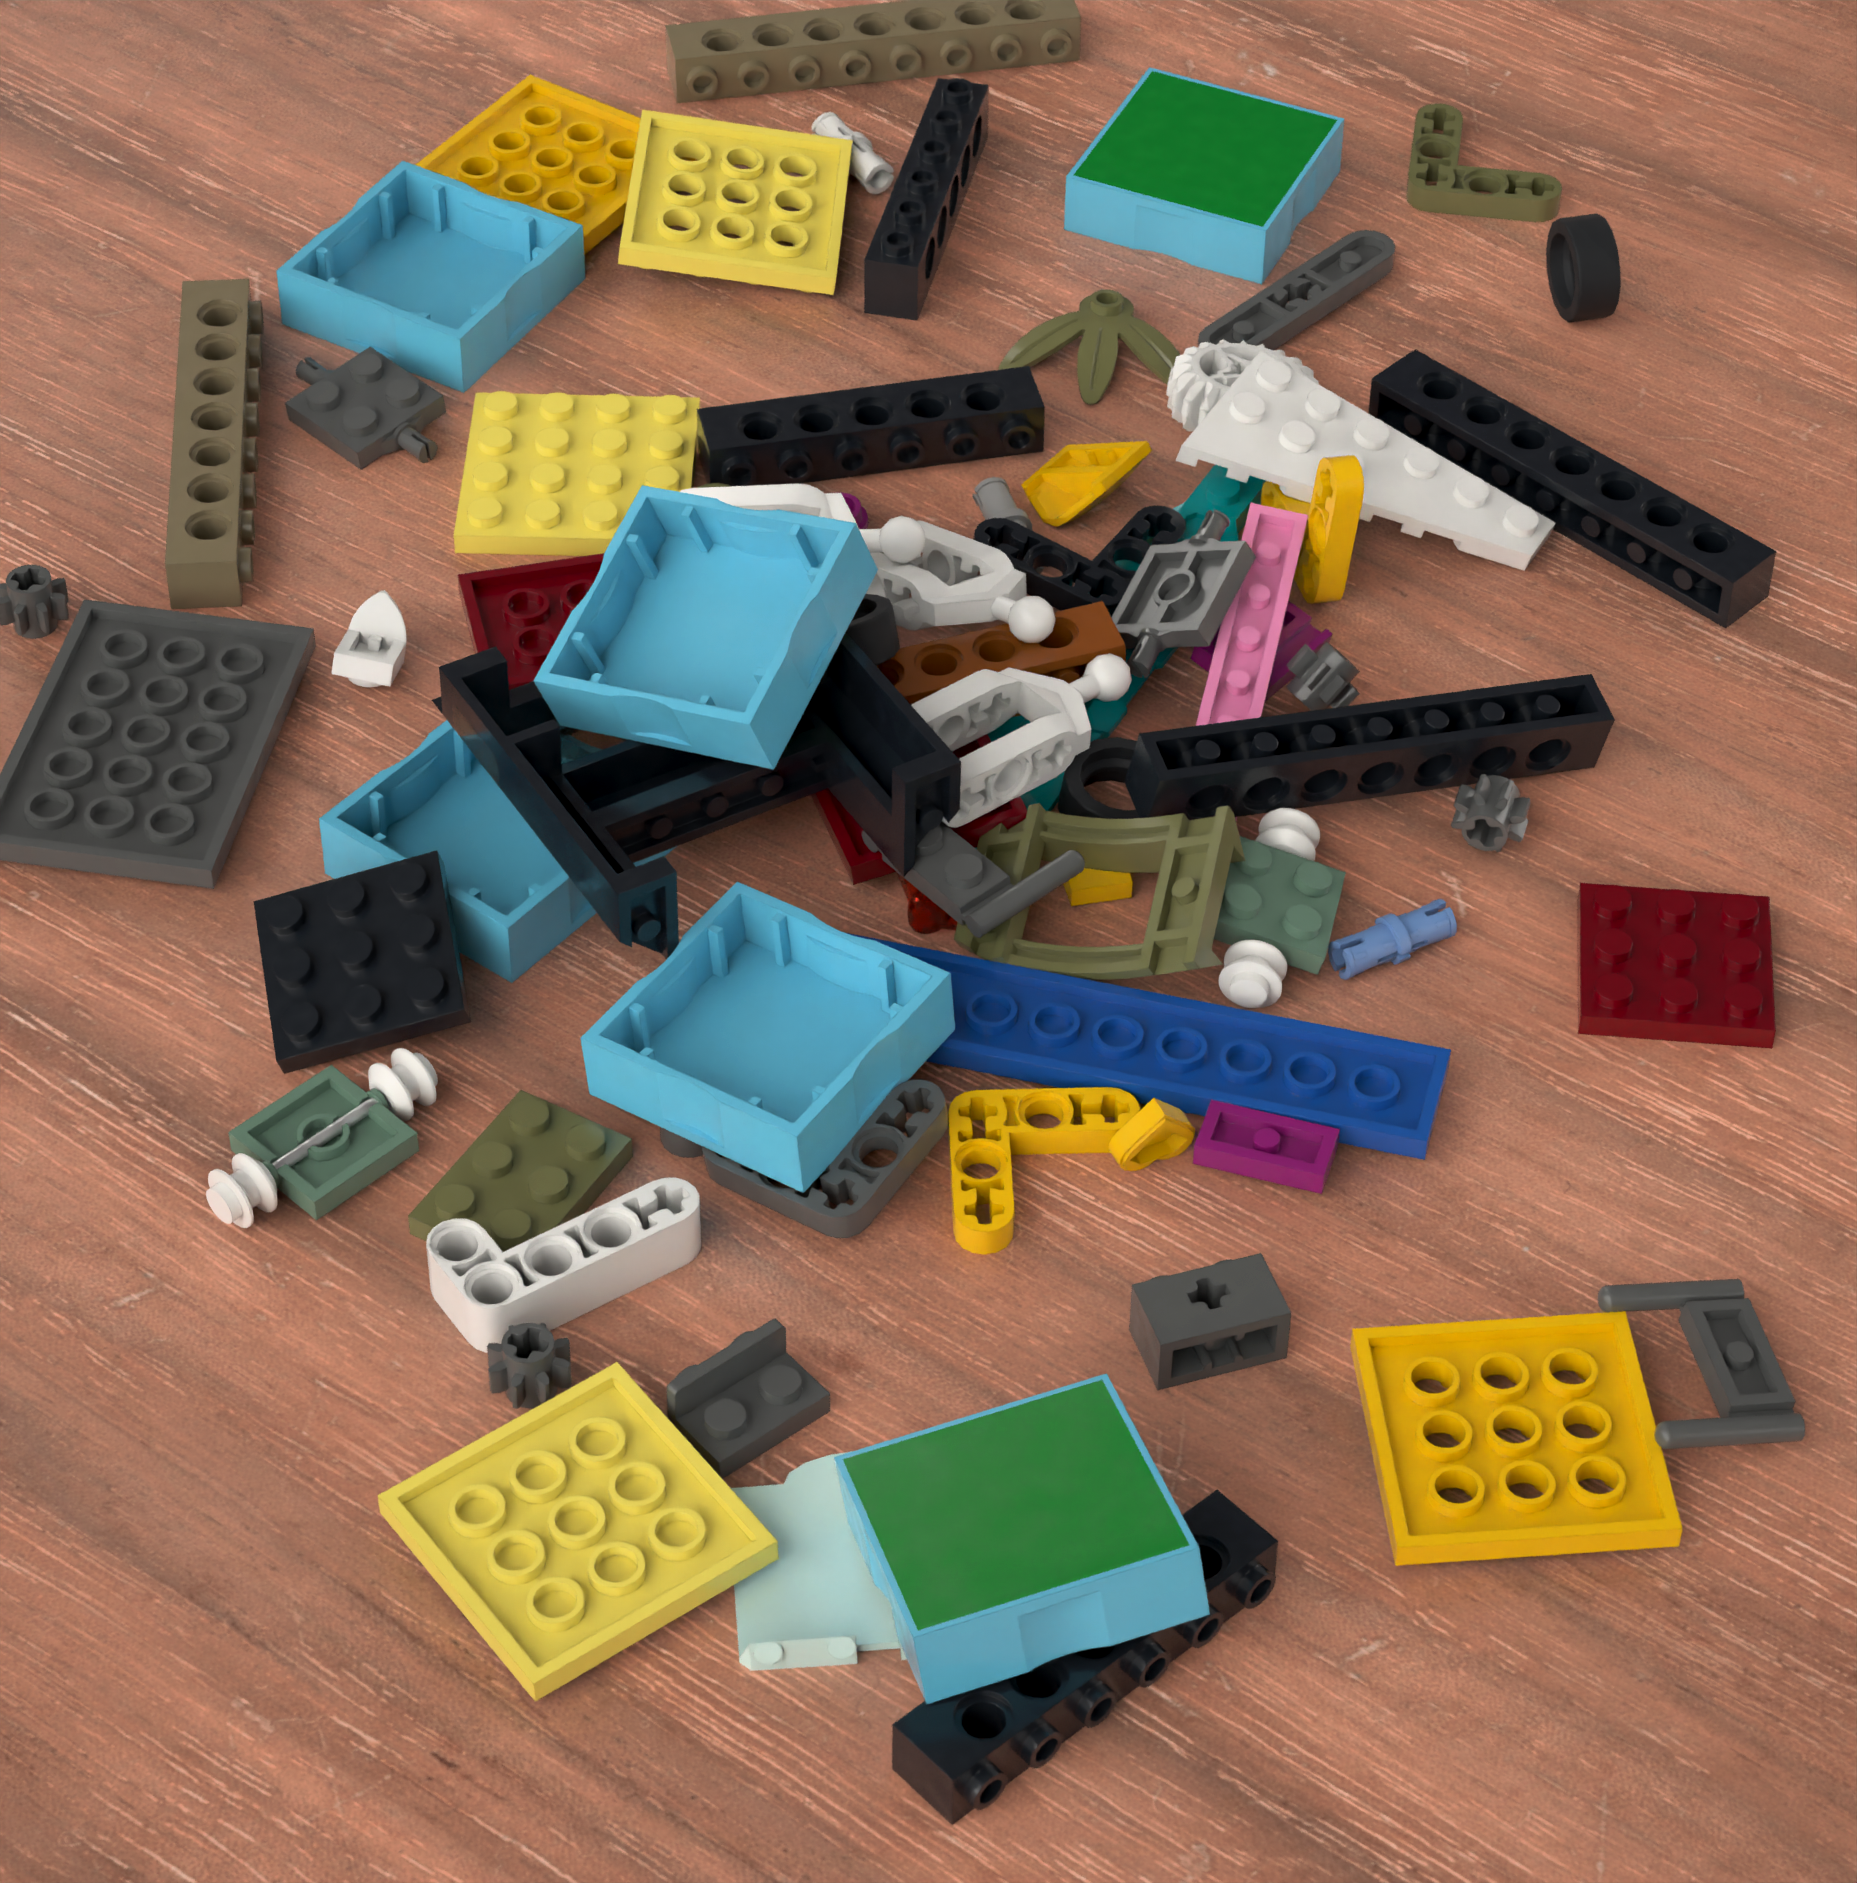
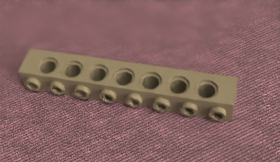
[665,0,1081,103]
[165,279,264,609]

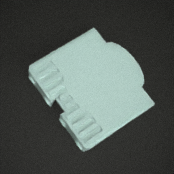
[731,1452,907,1671]

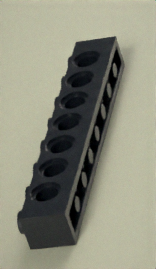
[1368,349,1776,628]
[1124,674,1615,820]

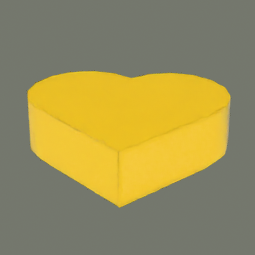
[1109,1098,1195,1171]

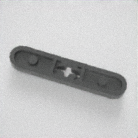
[1198,230,1395,350]

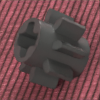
[0,565,69,639]
[1286,642,1360,711]
[1451,774,1531,852]
[487,1323,572,1409]

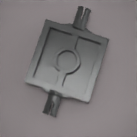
[285,347,446,470]
[1111,510,1256,678]

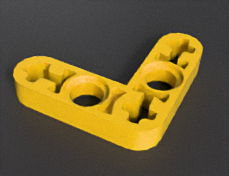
[1261,455,1364,604]
[948,1087,1140,1255]

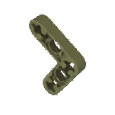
[1406,103,1562,222]

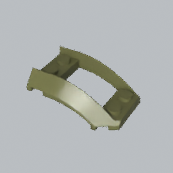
[954,803,1245,980]

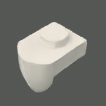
[331,590,407,687]

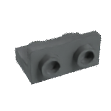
[666,1319,830,1479]

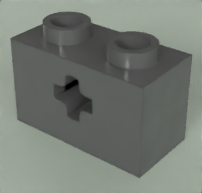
[1129,1253,1291,1390]

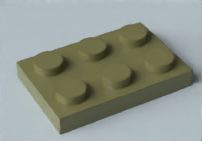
[408,1090,633,1252]

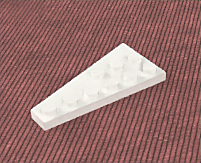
[1176,351,1555,571]

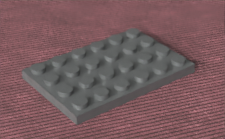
[0,599,316,889]

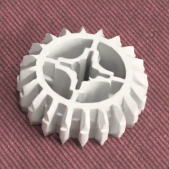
[1166,339,1319,432]

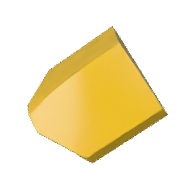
[1021,441,1152,527]

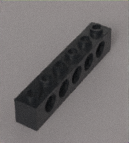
[864,78,989,321]
[697,366,1045,486]
[892,1490,1278,1825]

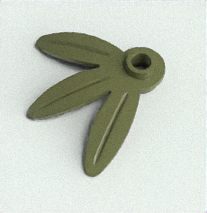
[999,289,1180,405]

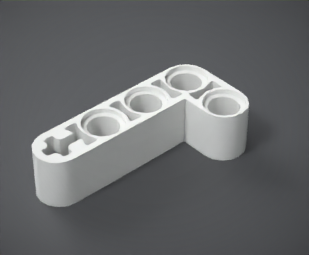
[426,1178,701,1353]

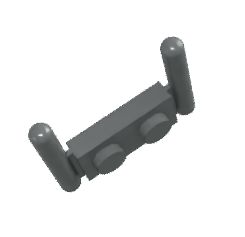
[862,821,1085,938]
[1597,1279,1805,1449]

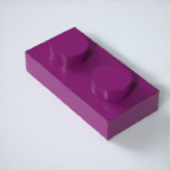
[1193,1100,1340,1194]

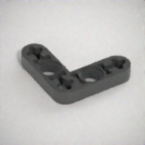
[702,1079,948,1238]

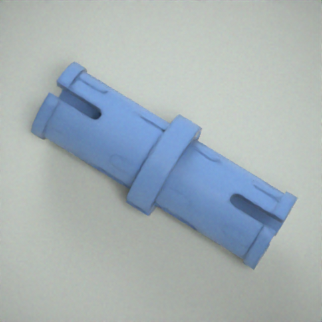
[1328,898,1457,980]

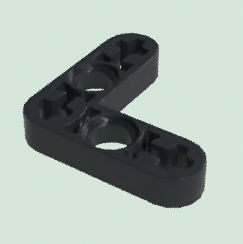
[973,505,1186,617]

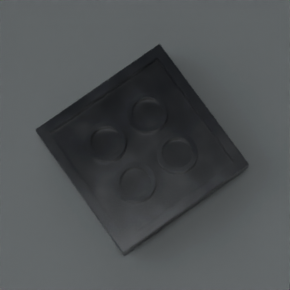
[253,850,471,1074]

